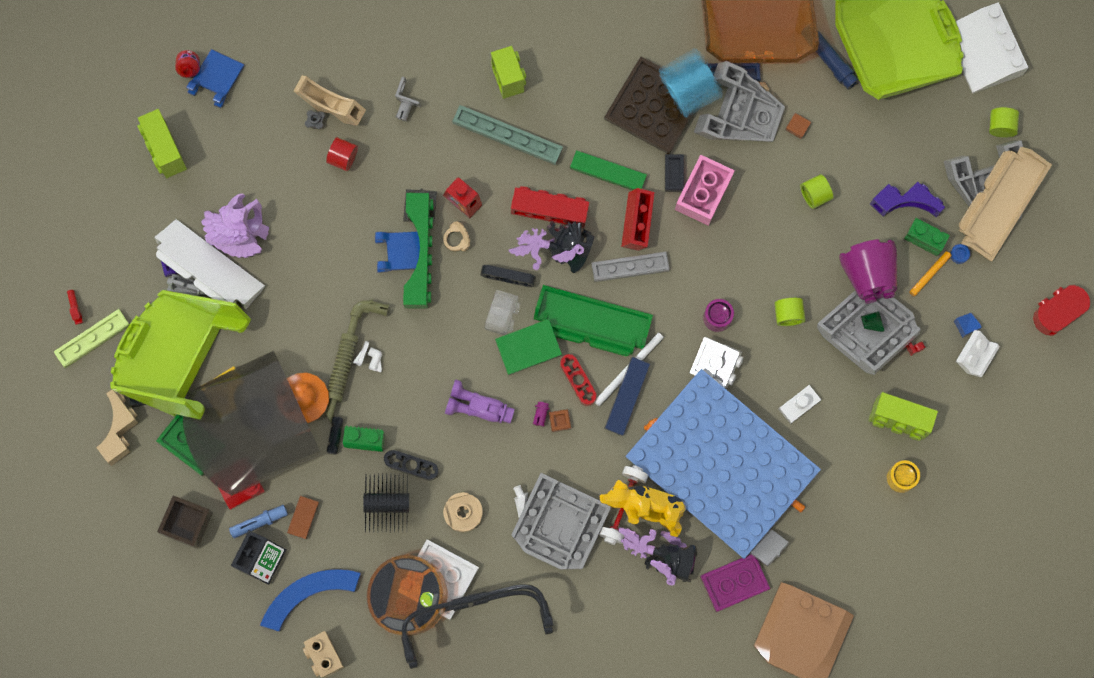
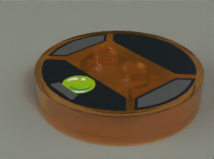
[367,555,448,636]

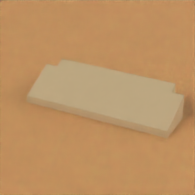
[959,147,1052,262]

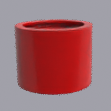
[326,137,358,171]

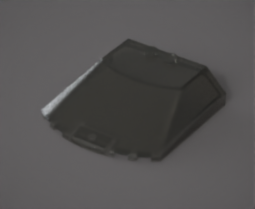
[183,350,321,496]

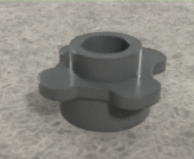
[305,110,325,129]

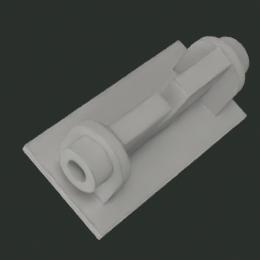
[167,274,206,297]

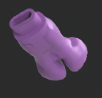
[445,379,515,423]

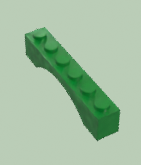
[403,193,434,309]

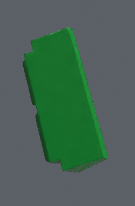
[533,285,653,356]

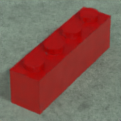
[511,186,589,228]

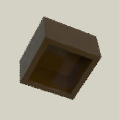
[157,495,213,549]

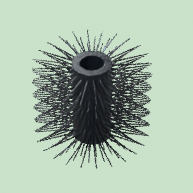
[363,473,409,533]

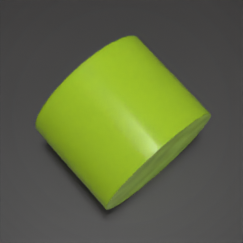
[989,107,1019,138]
[800,174,833,209]
[774,298,805,326]

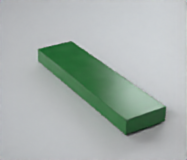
[570,150,647,190]

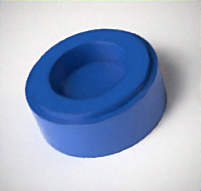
[950,244,970,264]

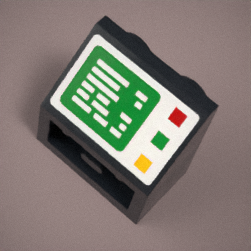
[231,530,287,585]

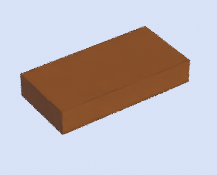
[287,496,319,539]

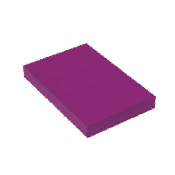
[700,554,770,612]

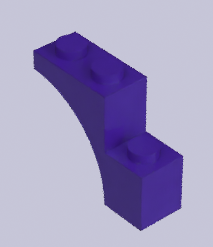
[870,182,945,218]

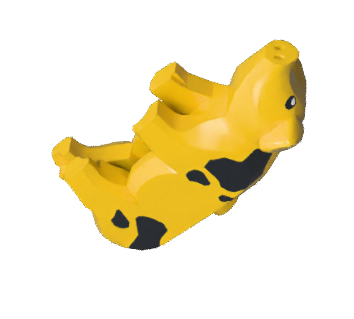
[600,480,686,537]

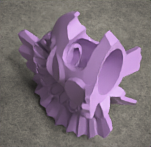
[201,193,269,258]

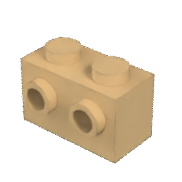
[302,631,344,678]

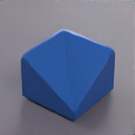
[954,313,982,338]

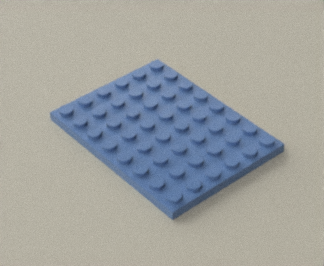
[625,369,821,559]

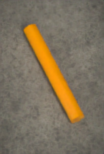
[909,251,951,297]

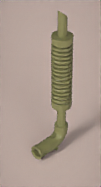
[326,299,389,423]

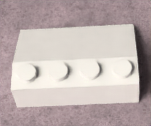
[956,2,1028,94]

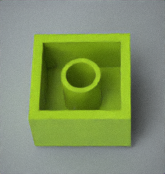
[491,46,526,99]

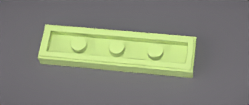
[54,309,130,368]

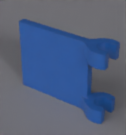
[186,49,244,108]
[375,232,420,273]

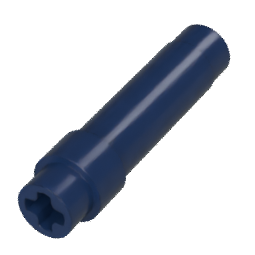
[802,25,859,90]

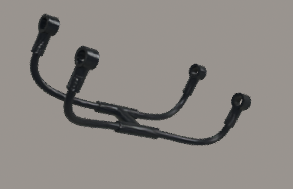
[401,584,553,669]

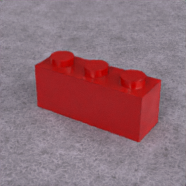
[621,188,655,251]

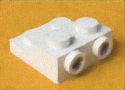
[690,337,744,388]

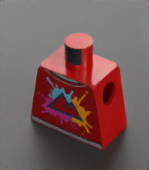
[443,177,482,219]

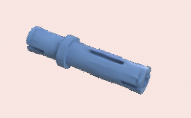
[229,504,288,538]

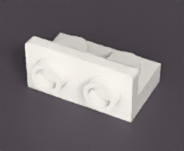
[956,330,1000,377]

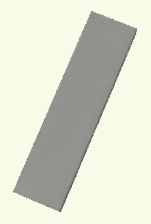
[591,252,669,282]

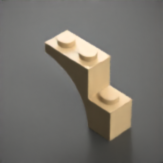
[293,75,366,126]
[96,390,138,466]

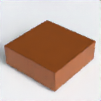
[785,113,811,139]
[549,409,571,432]

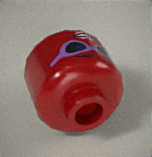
[175,50,200,78]

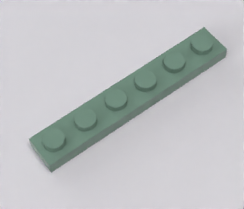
[452,105,563,165]

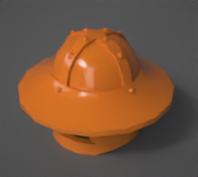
[277,373,329,424]

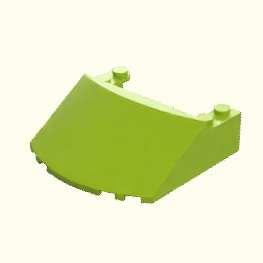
[110,290,251,420]

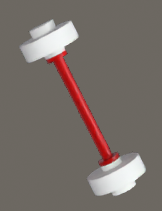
[599,465,648,545]

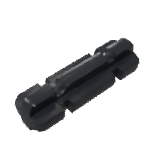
[327,416,343,455]

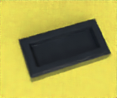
[665,154,684,192]

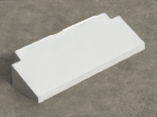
[155,219,265,310]

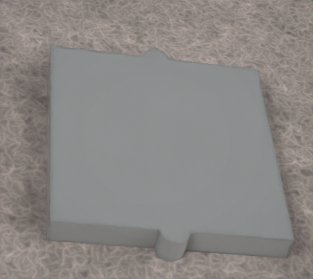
[750,529,789,567]

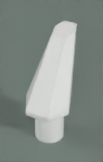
[513,485,528,518]

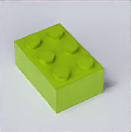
[137,108,187,179]
[868,392,938,441]

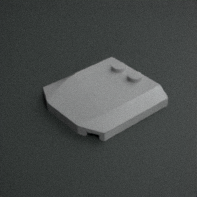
[817,291,920,375]
[511,473,611,569]

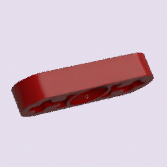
[560,354,597,406]

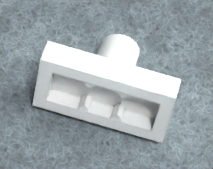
[779,385,821,424]

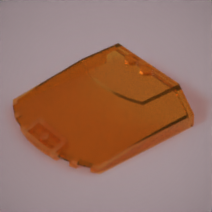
[701,0,819,63]

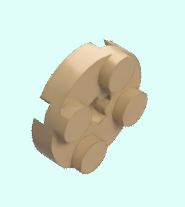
[443,492,483,532]

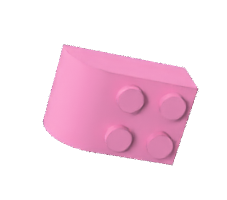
[675,155,735,226]

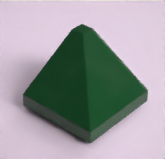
[861,311,885,332]

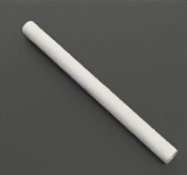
[594,333,664,406]

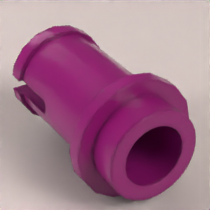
[532,401,550,427]

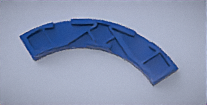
[260,569,361,632]

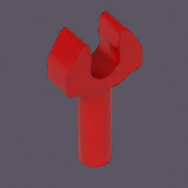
[67,290,83,325]

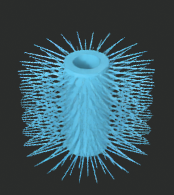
[659,49,722,117]

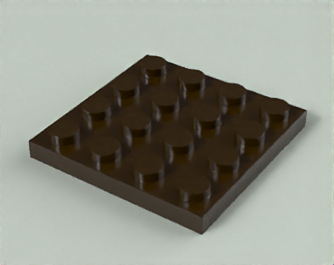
[604,56,704,154]

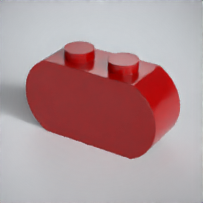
[1033,285,1090,336]

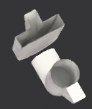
[353,341,382,373]

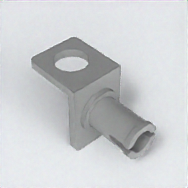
[395,76,421,121]

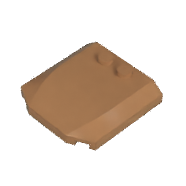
[753,582,854,678]

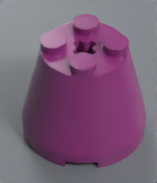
[839,239,897,304]

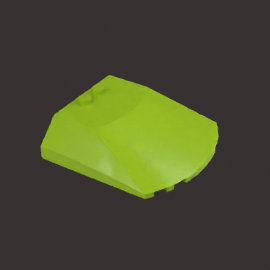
[835,0,964,100]

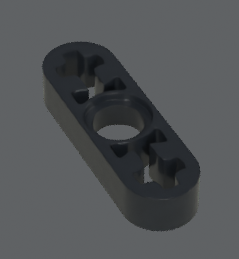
[480,265,536,287]
[384,450,439,481]

